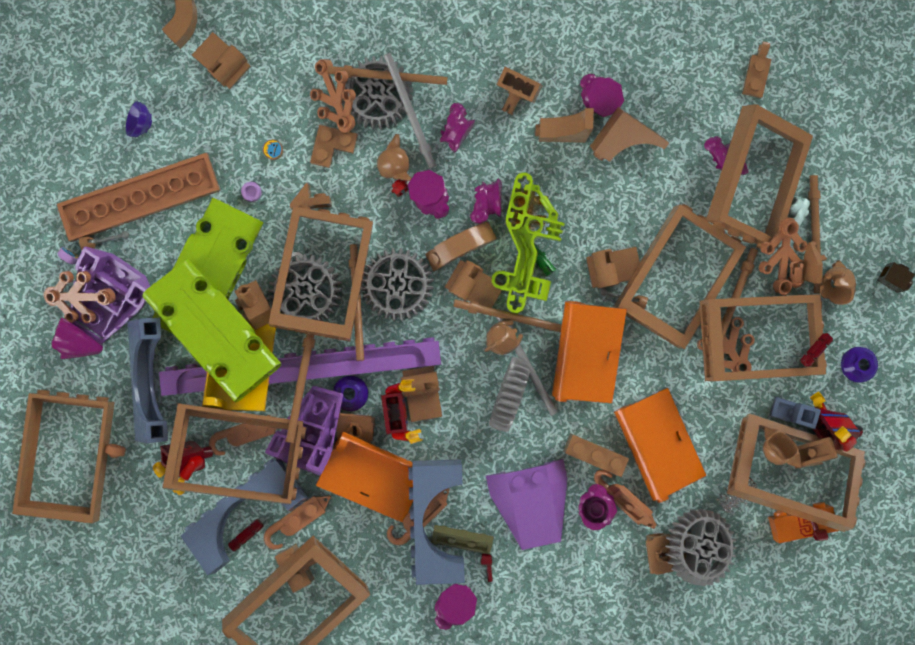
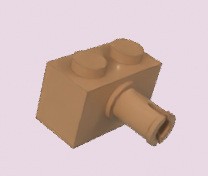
[496,66,543,115]
[235,280,271,330]
[275,543,317,593]

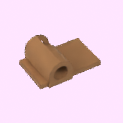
[192,32,251,89]
[586,247,640,289]
[445,260,504,308]
[401,366,442,422]
[336,413,375,443]
[646,531,691,575]

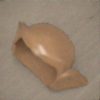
[377,134,412,181]
[763,428,802,468]

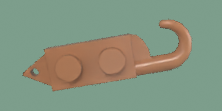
[209,415,278,456]
[594,470,656,529]
[387,488,450,545]
[264,495,331,550]

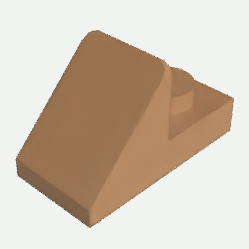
[290,183,332,210]
[795,437,838,469]

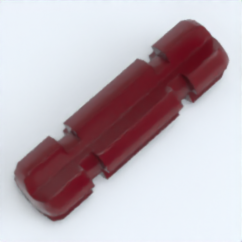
[800,333,833,367]
[228,519,264,552]

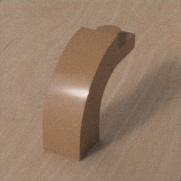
[161,0,197,49]
[425,222,497,271]

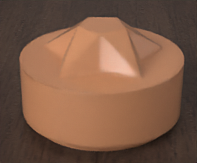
[104,443,126,458]

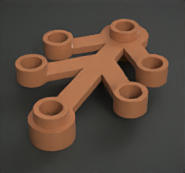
[310,59,356,133]
[759,217,808,295]
[44,271,116,323]
[697,317,755,372]

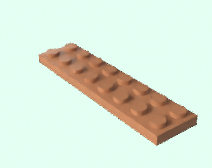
[57,153,221,242]

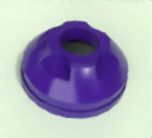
[126,101,152,138]
[841,347,878,383]
[333,376,369,412]

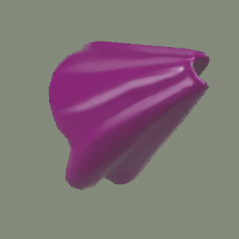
[51,318,103,360]

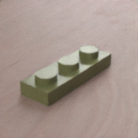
[431,525,494,555]

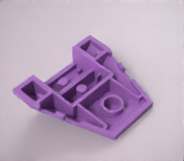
[70,246,150,344]
[265,386,343,476]
[486,459,568,550]

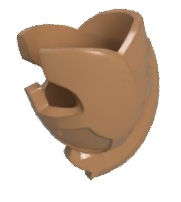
[820,260,856,305]
[484,320,523,355]

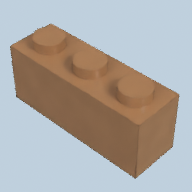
[563,433,629,477]

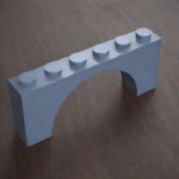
[127,318,168,443]
[181,459,309,575]
[408,459,465,585]

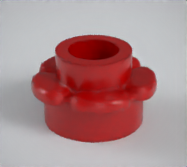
[391,179,408,197]

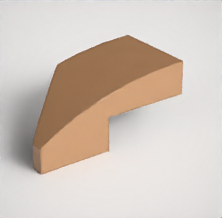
[802,241,827,284]

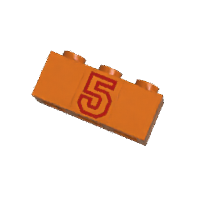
[768,502,839,543]

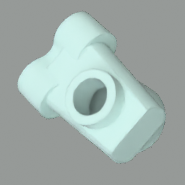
[788,196,810,227]

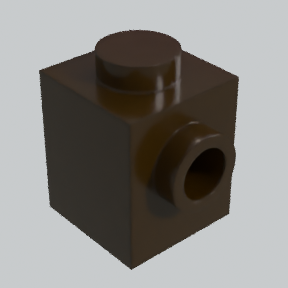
[877,262,915,293]

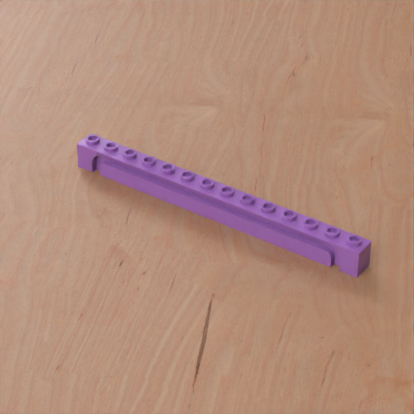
[159,337,441,396]

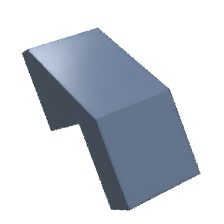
[769,397,821,429]

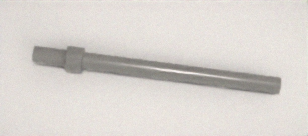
[383,53,436,169]
[496,308,558,416]

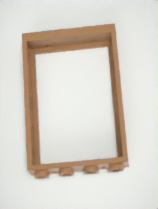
[706,104,813,250]
[613,204,746,349]
[268,205,373,342]
[700,294,827,381]
[12,389,115,523]
[162,403,306,504]
[727,414,866,532]
[222,536,371,645]

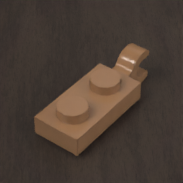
[742,41,772,98]

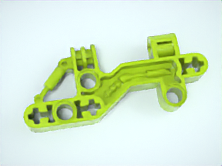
[492,172,565,314]

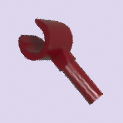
[810,521,828,541]
[481,553,493,582]

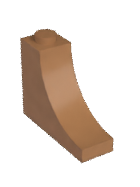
[590,107,669,162]
[535,108,594,143]

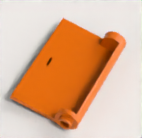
[552,301,627,403]
[614,388,706,503]
[316,431,413,523]

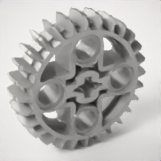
[342,56,413,130]
[361,248,434,321]
[268,254,342,321]
[489,357,531,432]
[665,509,737,586]

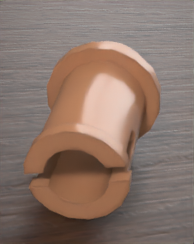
[788,261,804,288]

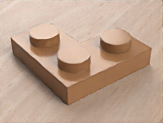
[310,125,358,168]

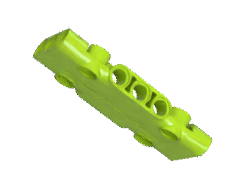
[152,197,264,333]
[142,260,282,403]

